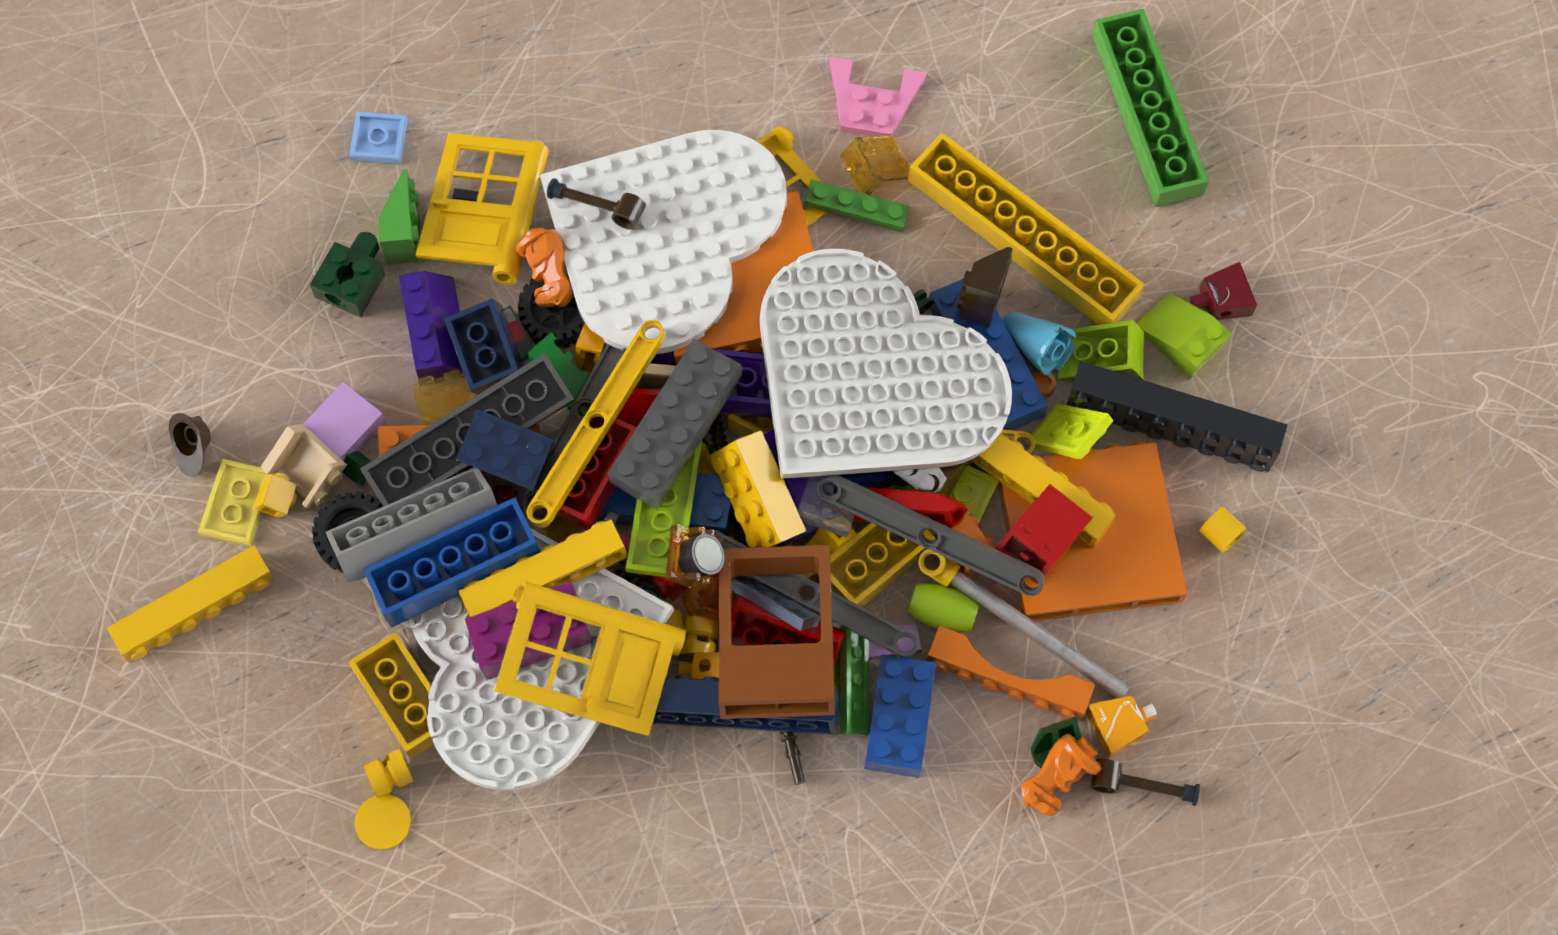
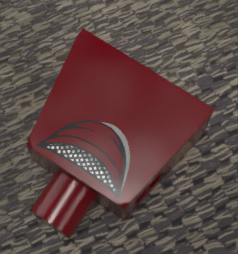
[1190,262,1257,320]

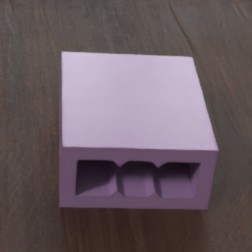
[303,382,386,461]

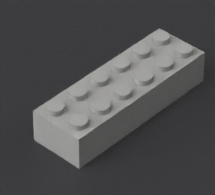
[325,467,498,583]

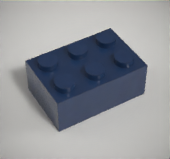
[444,298,523,395]
[456,409,555,491]

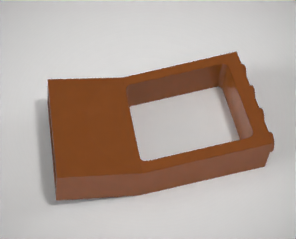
[719,545,835,719]

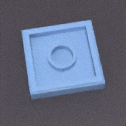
[349,111,408,164]

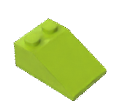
[1137,293,1232,379]
[1058,320,1144,381]

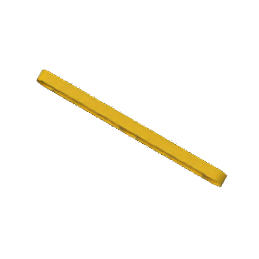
[527,320,665,528]

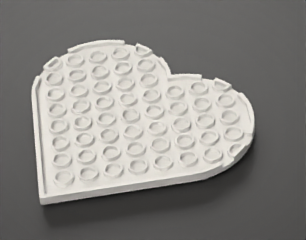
[540,130,787,354]
[760,249,1012,479]
[409,528,674,791]

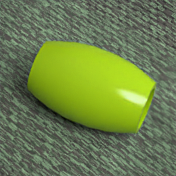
[908,583,979,632]

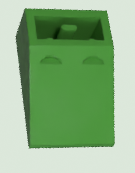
[378,169,420,265]

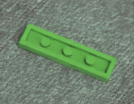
[804,179,910,233]
[840,626,869,737]

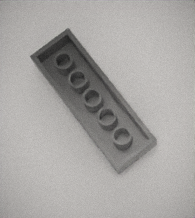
[608,339,742,510]

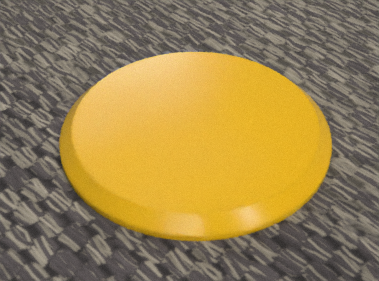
[355,794,411,850]

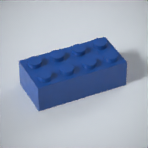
[864,654,936,778]

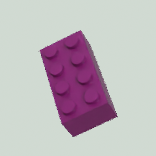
[465,581,593,680]

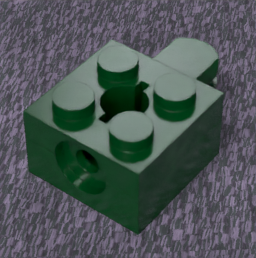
[310,232,385,318]

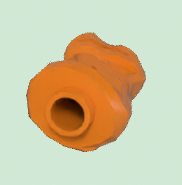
[516,228,574,307]
[1021,734,1101,816]

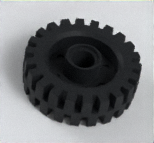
[518,275,585,348]
[312,492,384,573]

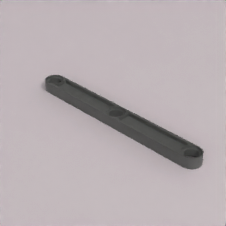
[522,344,626,517]
[817,475,1045,596]
[703,529,918,658]

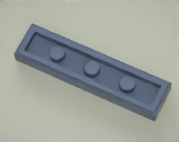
[718,576,820,631]

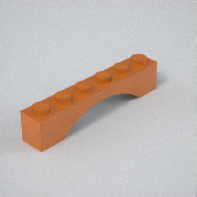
[926,625,1095,721]

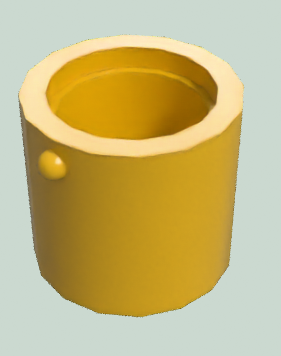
[1199,506,1247,554]

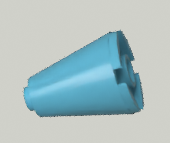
[1003,312,1076,375]

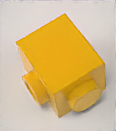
[253,473,297,518]

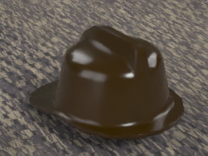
[168,413,211,476]

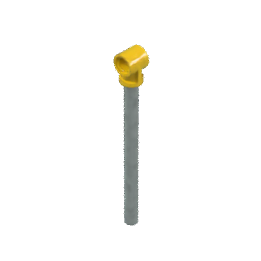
[919,549,1129,698]

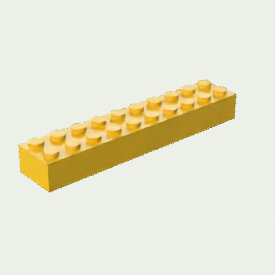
[908,132,1145,325]

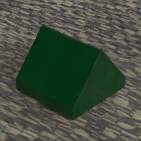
[342,451,371,487]

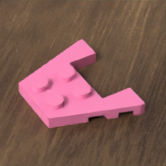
[830,57,926,139]

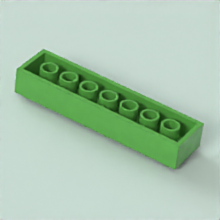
[1092,8,1209,207]

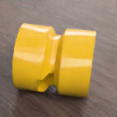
[680,616,719,662]
[363,749,414,798]

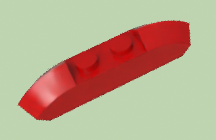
[837,488,968,528]

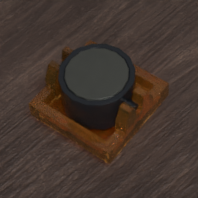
[665,524,725,594]

